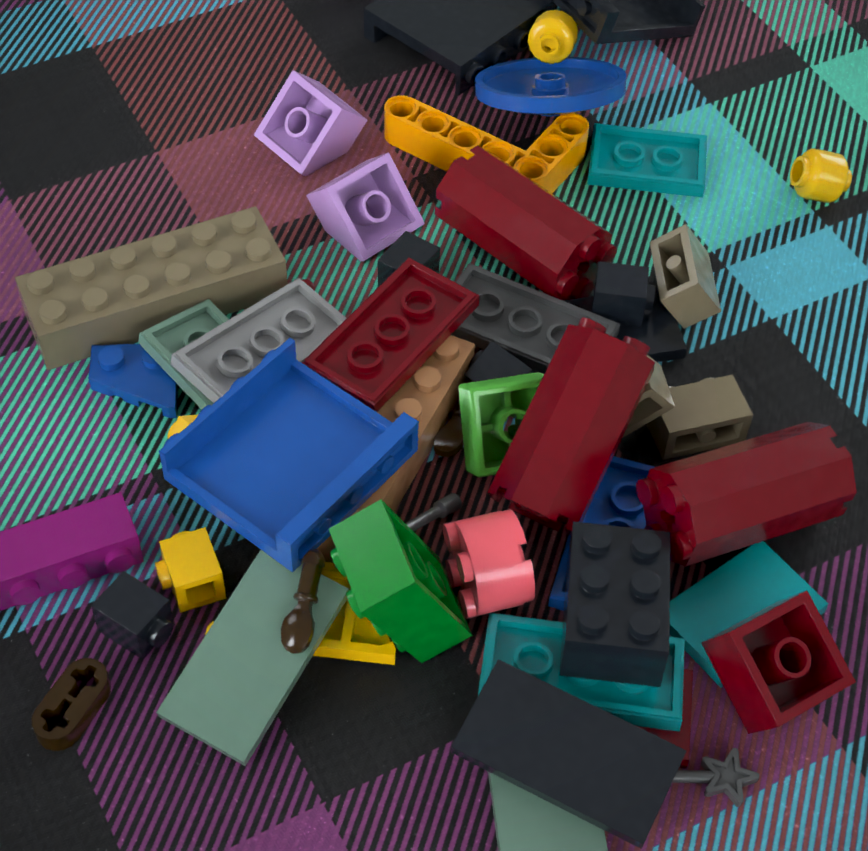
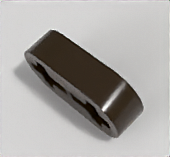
[32,658,111,751]

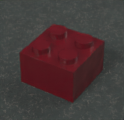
[701,590,856,734]

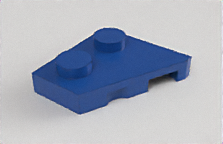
[88,344,178,418]

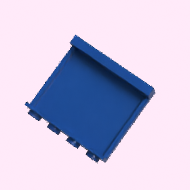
[159,338,419,572]

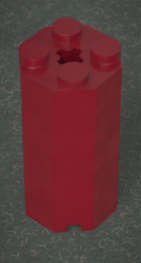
[435,145,617,301]
[488,317,655,536]
[636,422,857,566]

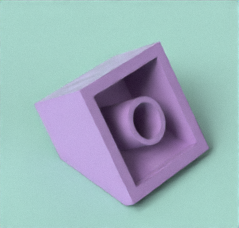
[254,70,367,176]
[306,152,425,262]

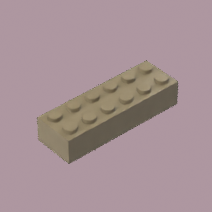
[15,206,288,371]

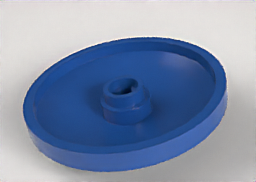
[475,57,626,117]

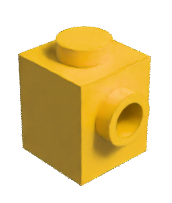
[155,527,226,613]

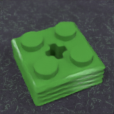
[458,372,544,477]

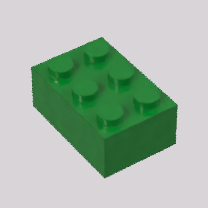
[329,499,473,663]

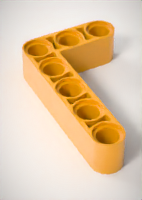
[384,95,589,194]

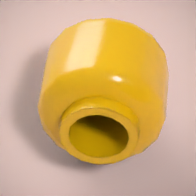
[528,10,578,64]
[790,148,852,203]

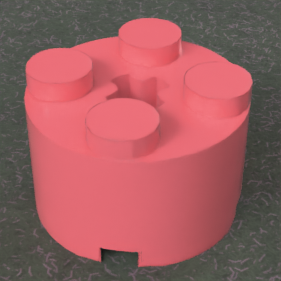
[443,509,535,619]

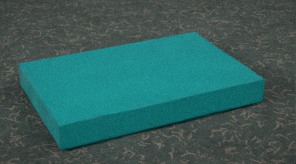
[587,123,707,198]
[669,541,829,688]

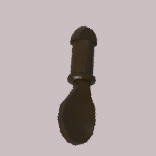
[434,400,464,457]
[281,549,325,654]

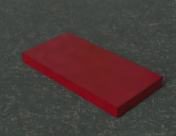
[302,258,479,412]

